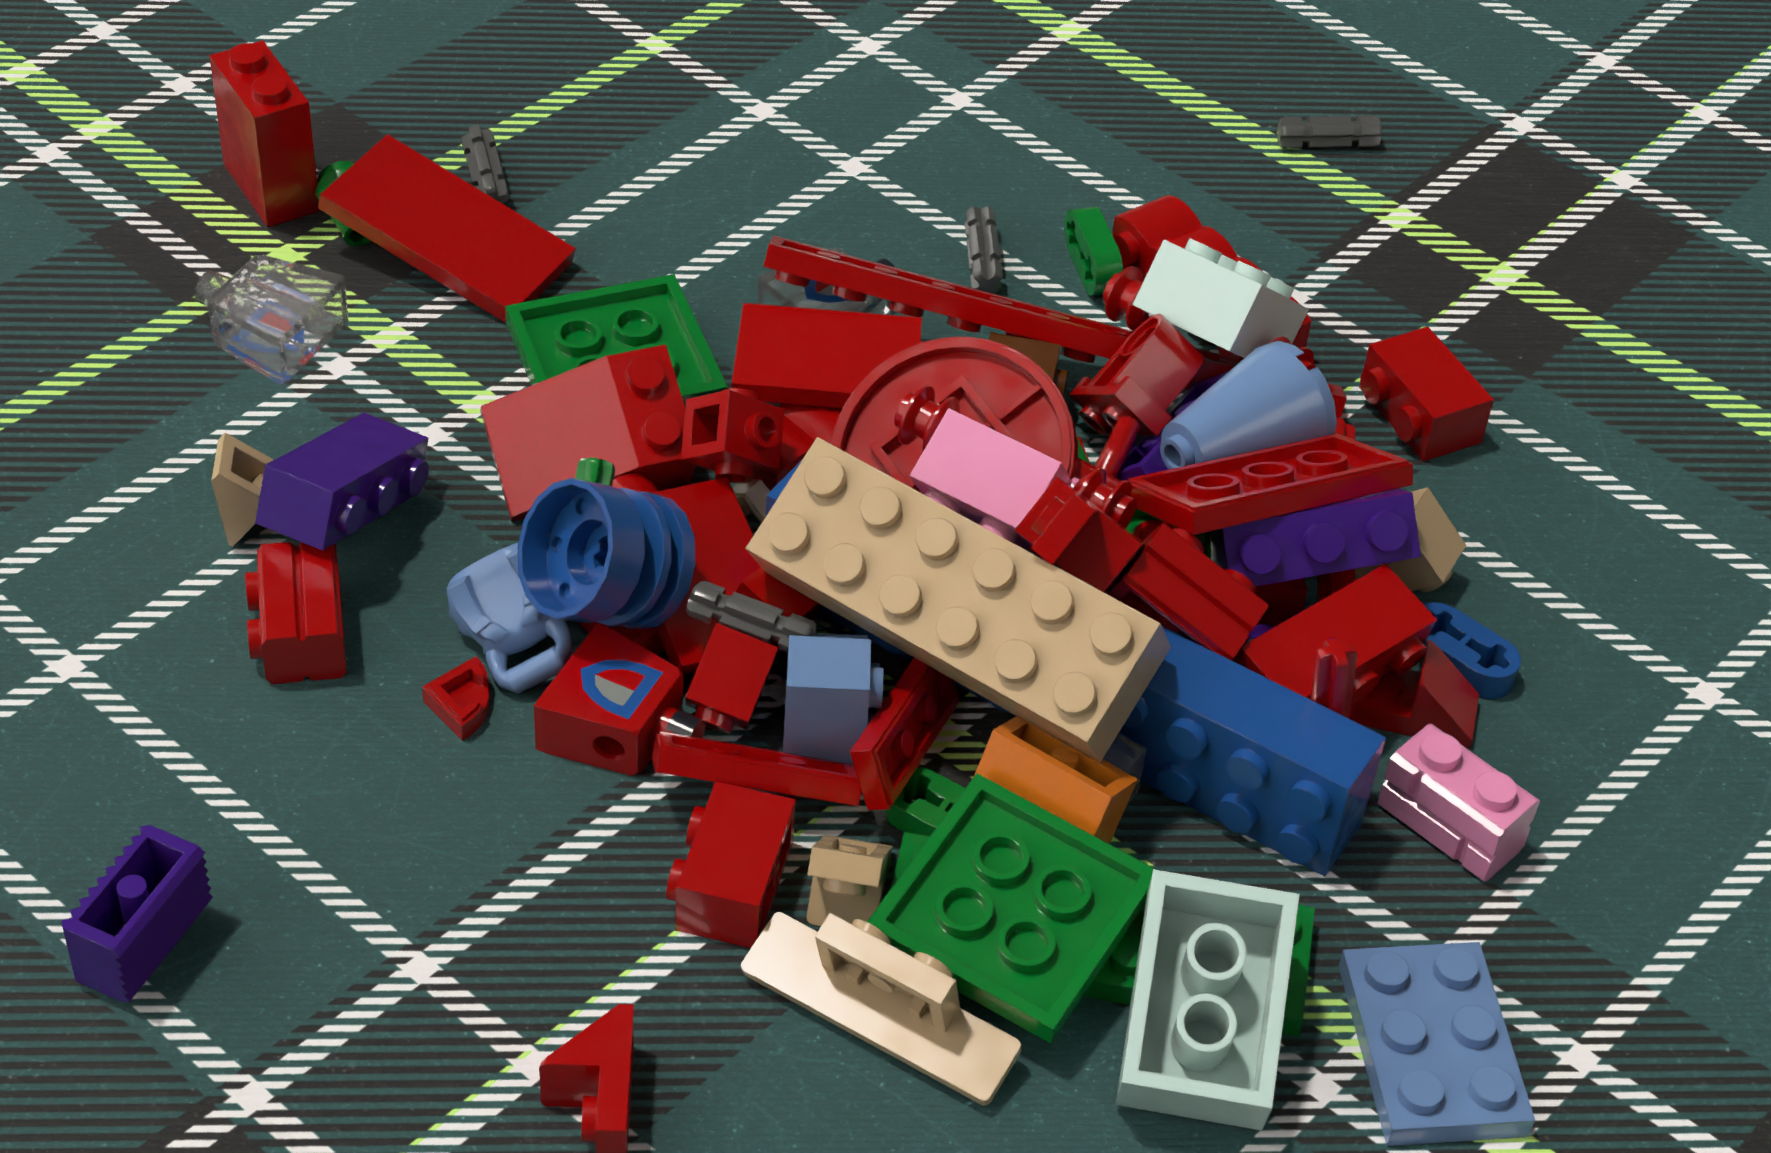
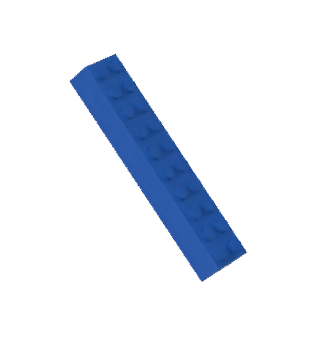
[766,459,1386,876]

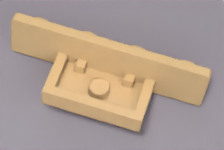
[741,912,1021,1106]

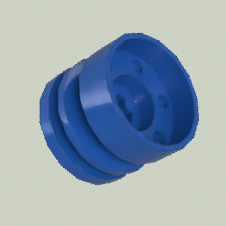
[517,478,696,630]

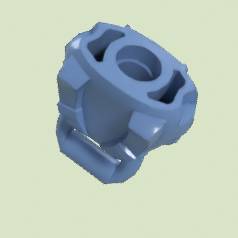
[447,543,572,694]

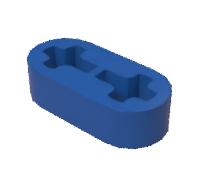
[1420,602,1521,699]

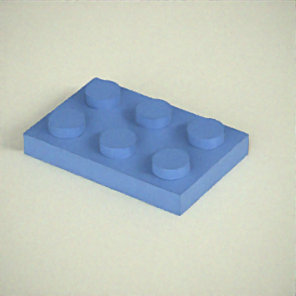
[1338,942,1535,1146]

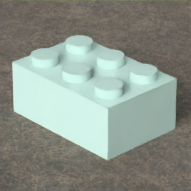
[1116,869,1299,1130]

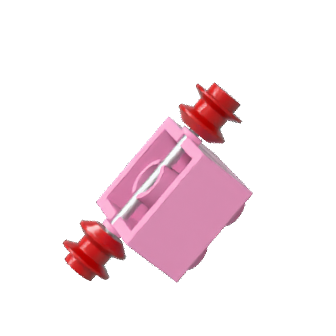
[894,385,1137,563]

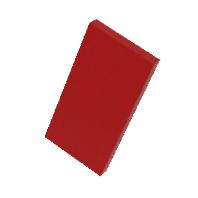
[318,134,576,323]
[1128,433,1413,535]

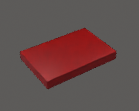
[731,303,922,408]
[651,477,783,676]

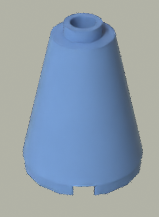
[1160,341,1337,469]

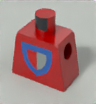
[534,622,706,776]

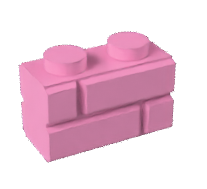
[1377,724,1540,882]

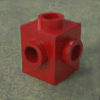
[681,388,784,484]

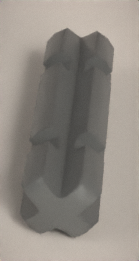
[1276,115,1382,149]
[461,125,510,203]
[965,206,1003,294]
[686,581,816,653]

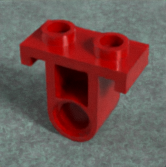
[1069,314,1204,436]

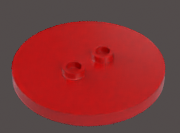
[830,337,1078,493]

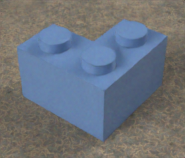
[783,633,883,765]

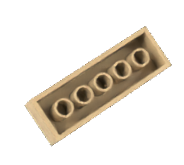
[745,437,1171,762]

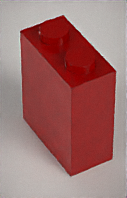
[209,40,320,228]

